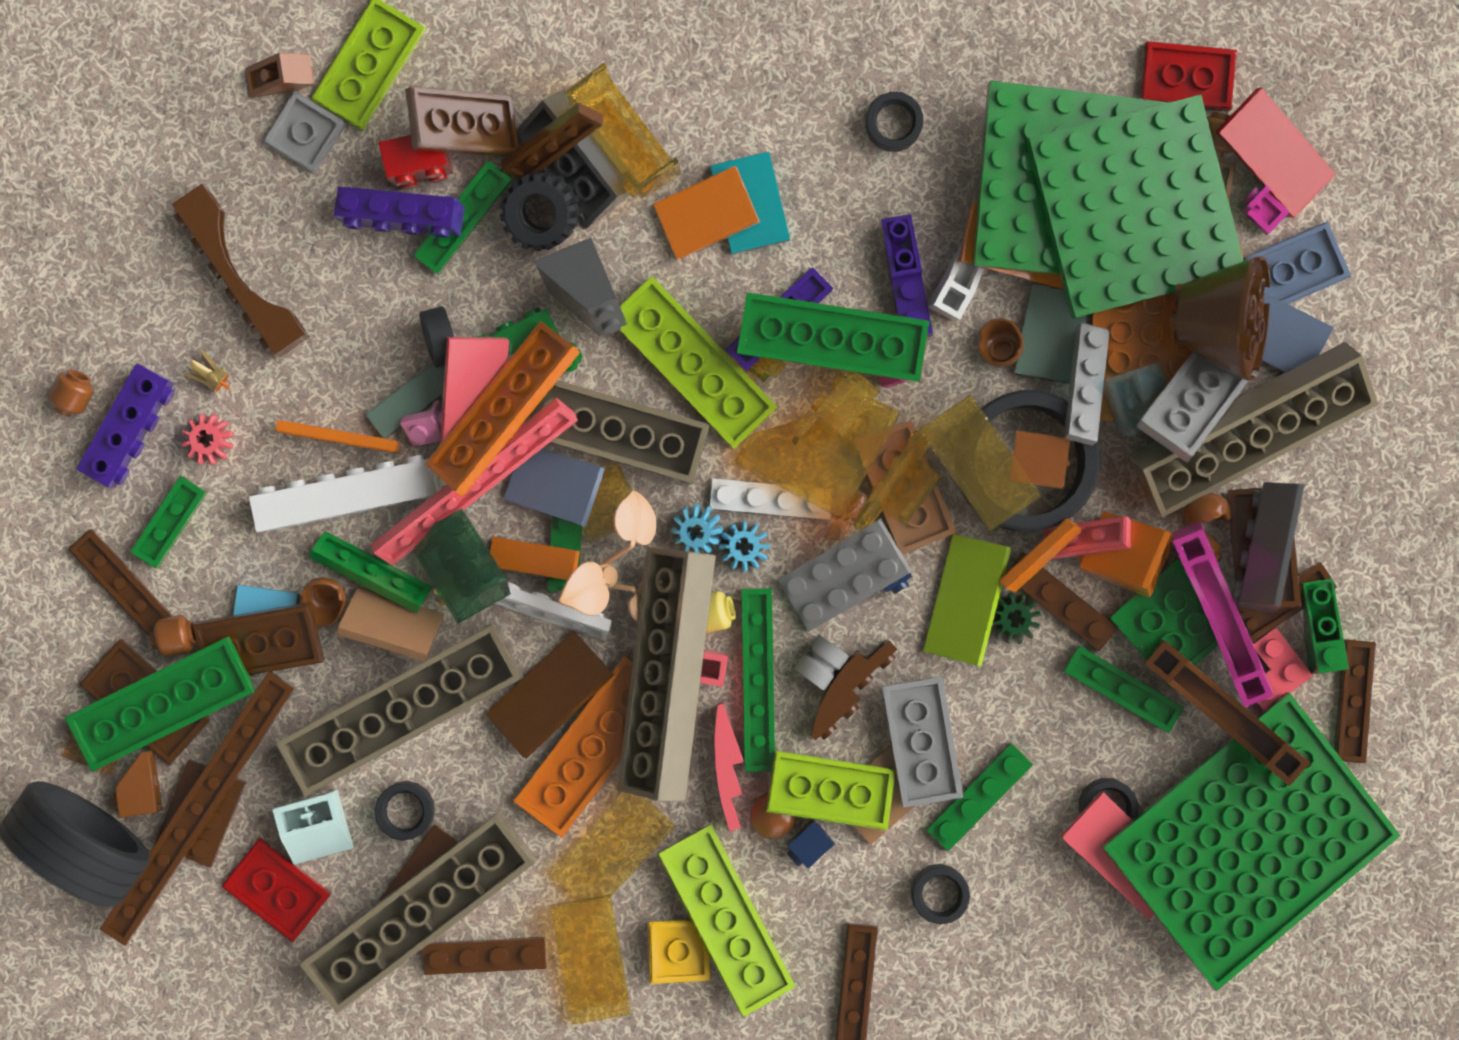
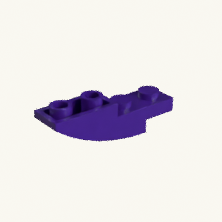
[881,214,933,337]

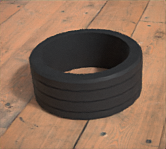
[955,390,1100,531]
[0,781,150,907]

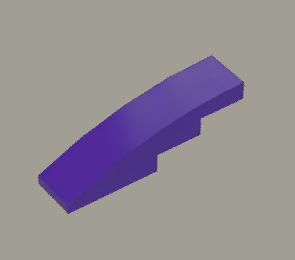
[725,267,834,372]

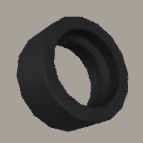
[865,92,923,152]
[419,306,454,368]
[1078,778,1139,820]
[374,781,435,841]
[911,864,970,925]

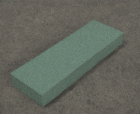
[366,363,445,439]

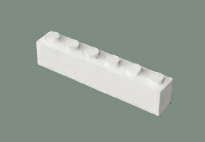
[249,455,438,533]

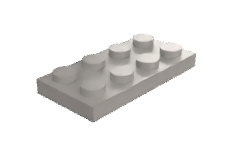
[1137,351,1248,463]
[778,519,912,632]
[881,676,963,808]

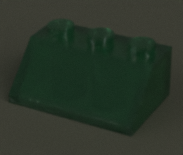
[413,509,511,624]

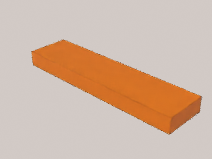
[275,420,401,454]

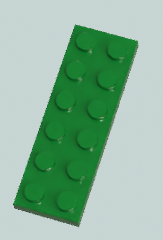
[737,292,929,382]
[65,637,256,772]

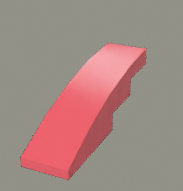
[714,702,744,831]

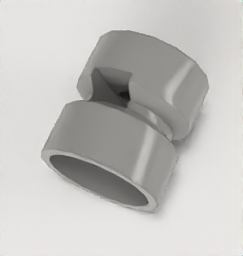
[794,634,850,691]

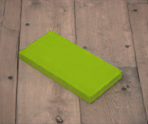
[310,0,426,131]
[923,534,1011,667]
[766,751,896,831]

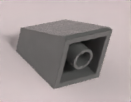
[534,237,627,336]

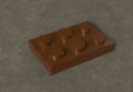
[154,759,247,868]

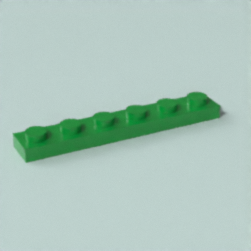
[741,588,775,772]

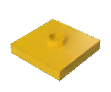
[647,919,710,984]

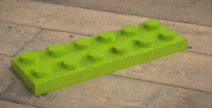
[619,276,778,449]
[656,824,796,1017]

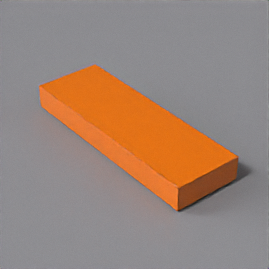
[1000,518,1082,592]
[488,536,580,580]

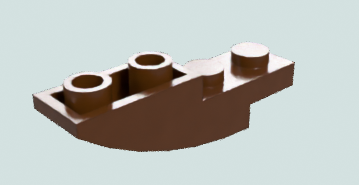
[811,639,897,741]

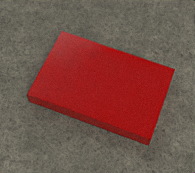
[1140,41,1237,111]
[221,837,332,943]

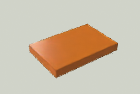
[653,166,761,260]

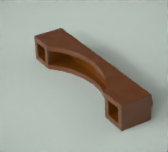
[172,184,310,357]
[1144,639,1310,786]

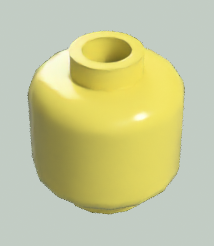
[706,591,736,634]

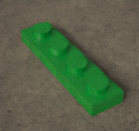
[413,160,513,275]
[309,531,432,614]
[1063,645,1184,733]
[926,743,1033,851]

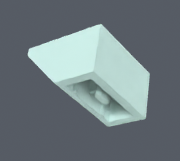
[272,789,354,865]

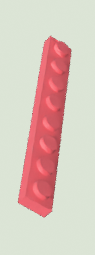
[371,398,578,566]

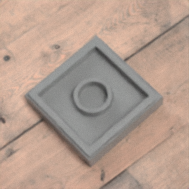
[262,90,347,174]

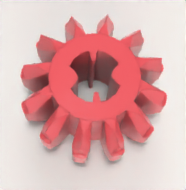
[181,414,234,465]

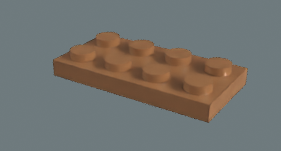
[854,420,957,555]

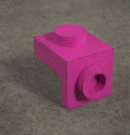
[1240,185,1290,236]

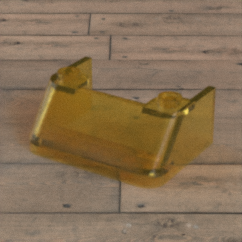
[564,63,681,199]

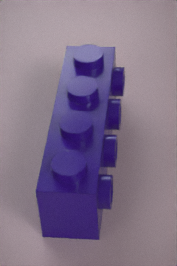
[333,186,465,238]
[76,363,175,488]

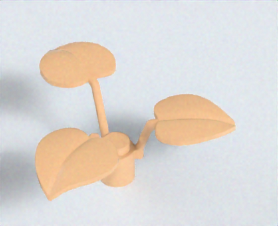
[558,491,656,623]

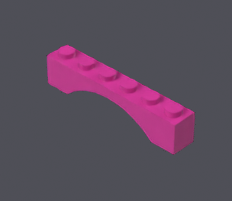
[1171,521,1273,707]

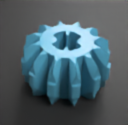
[671,503,723,553]
[718,521,770,572]

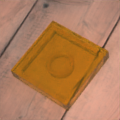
[581,463,632,543]

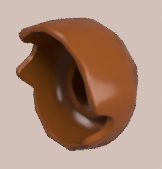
[978,318,1024,368]
[1184,493,1231,526]
[300,577,346,627]
[750,791,797,839]

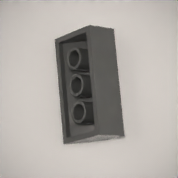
[516,89,639,229]
[1233,482,1305,613]

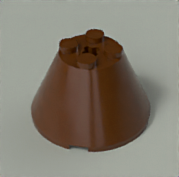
[1170,256,1270,381]

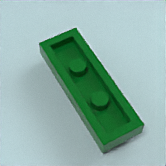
[130,476,208,569]

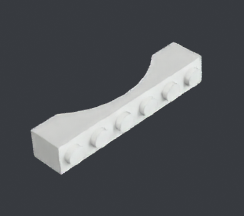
[928,243,984,321]

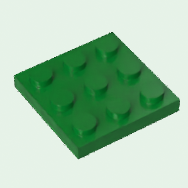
[1109,558,1219,687]

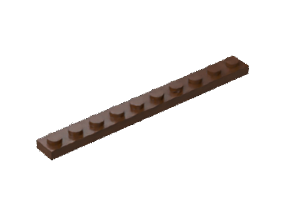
[100,671,296,946]

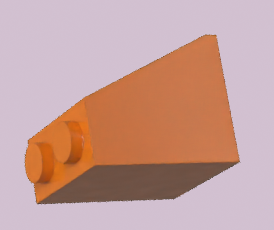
[1077,511,1173,599]

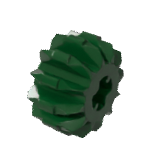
[992,593,1041,644]

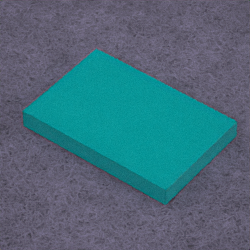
[710,151,790,255]

